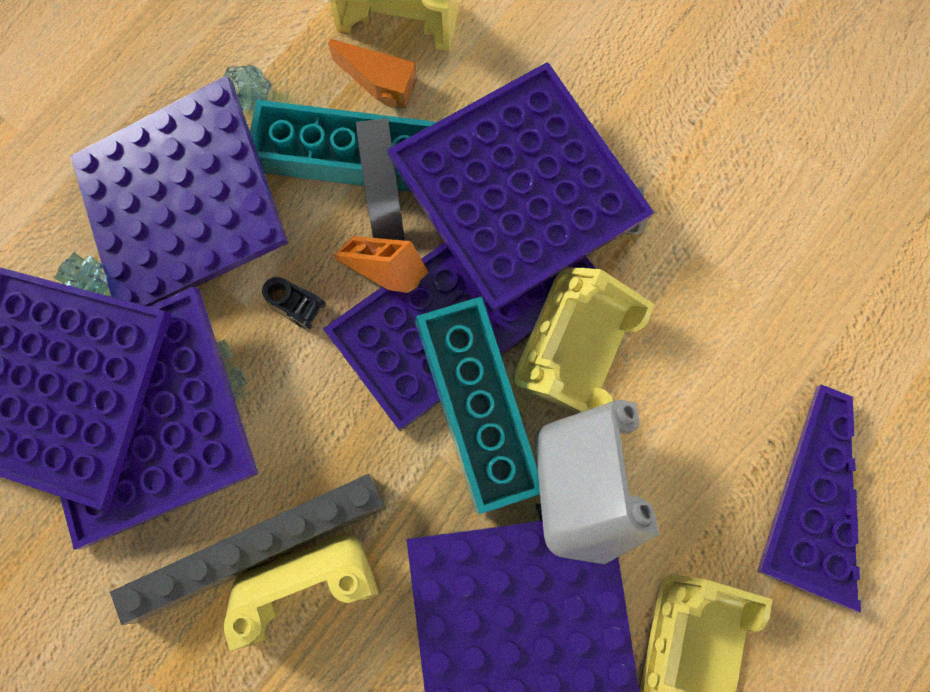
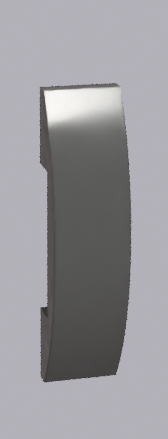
[356,118,405,241]

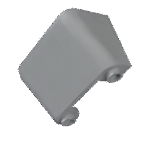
[535,400,659,564]

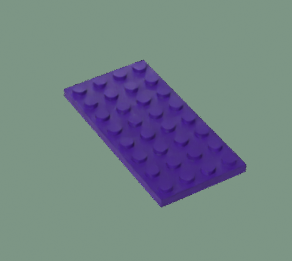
[323,242,596,432]

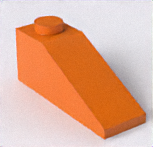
[328,39,417,109]
[333,236,429,293]

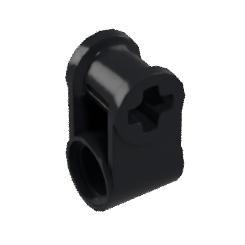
[262,277,326,331]

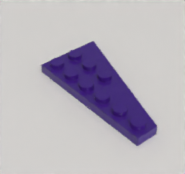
[757,384,861,613]

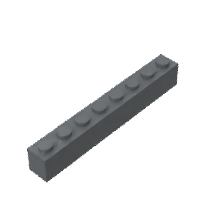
[110,474,386,625]

